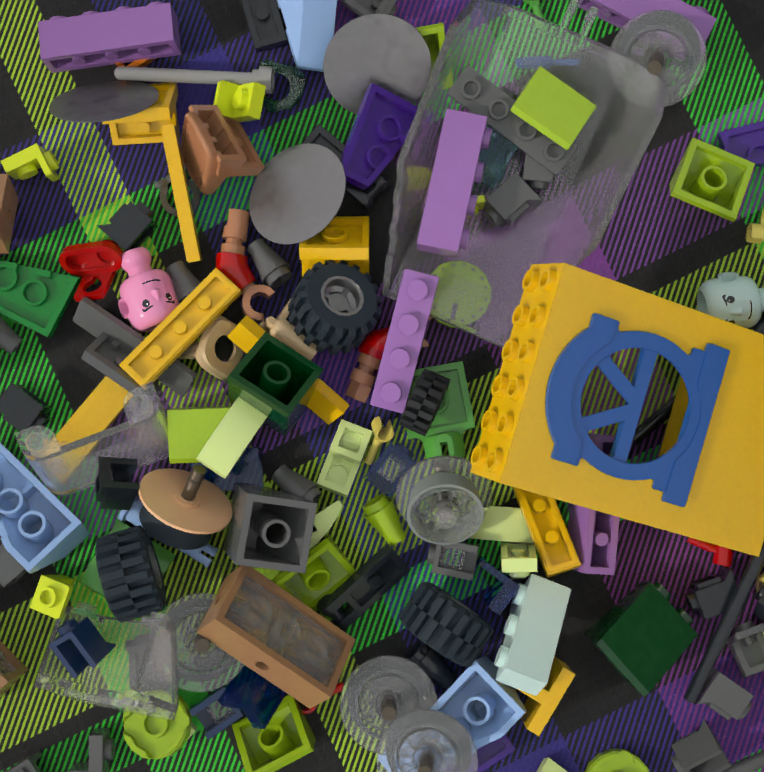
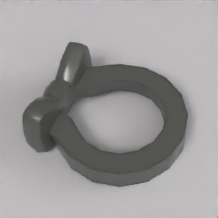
[154,170,200,216]

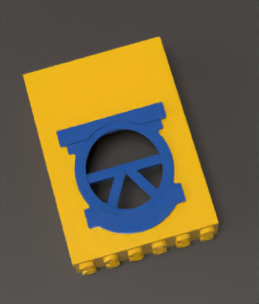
[470,263,764,557]

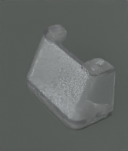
[15,382,169,496]
[34,602,179,721]

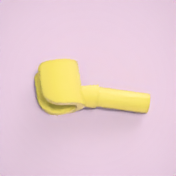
[746,207,764,244]
[364,416,394,465]

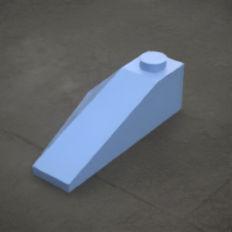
[276,0,337,72]
[0,443,90,574]
[384,656,527,772]

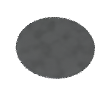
[323,14,431,114]
[49,80,159,123]
[249,143,346,244]

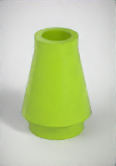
[362,493,407,546]

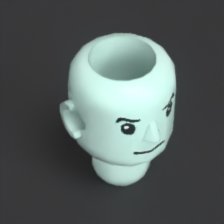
[697,272,764,329]

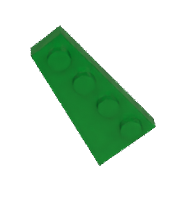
[0,260,81,338]

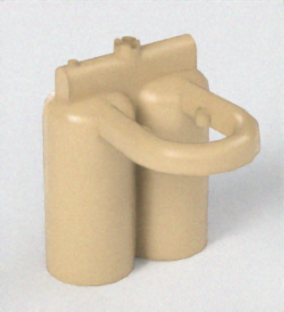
[259,299,318,361]

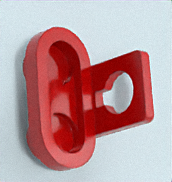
[59,240,123,302]

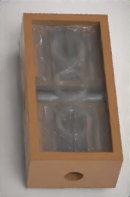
[197,565,356,709]

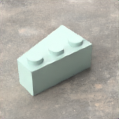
[494,574,571,696]

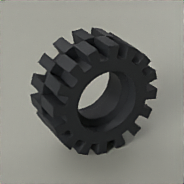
[399,368,451,436]

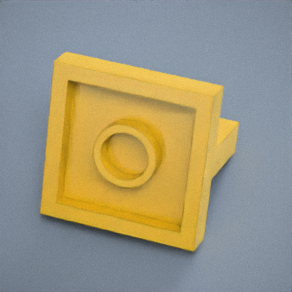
[102,82,180,145]
[299,216,369,277]
[517,656,576,736]

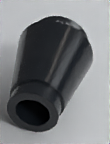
[404,640,455,689]

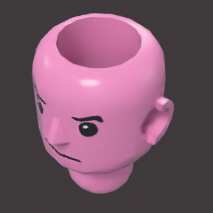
[118,247,180,333]

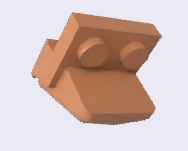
[180,105,265,195]

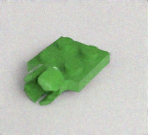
[406,361,475,466]

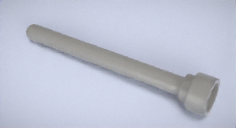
[114,66,275,94]

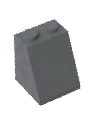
[224,482,317,573]

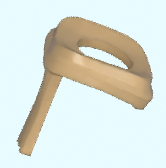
[177,316,244,381]

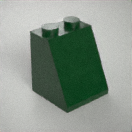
[227,332,324,437]
[585,579,698,697]

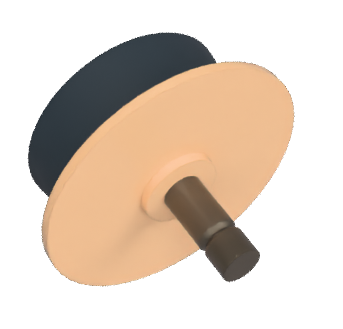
[138,465,233,550]

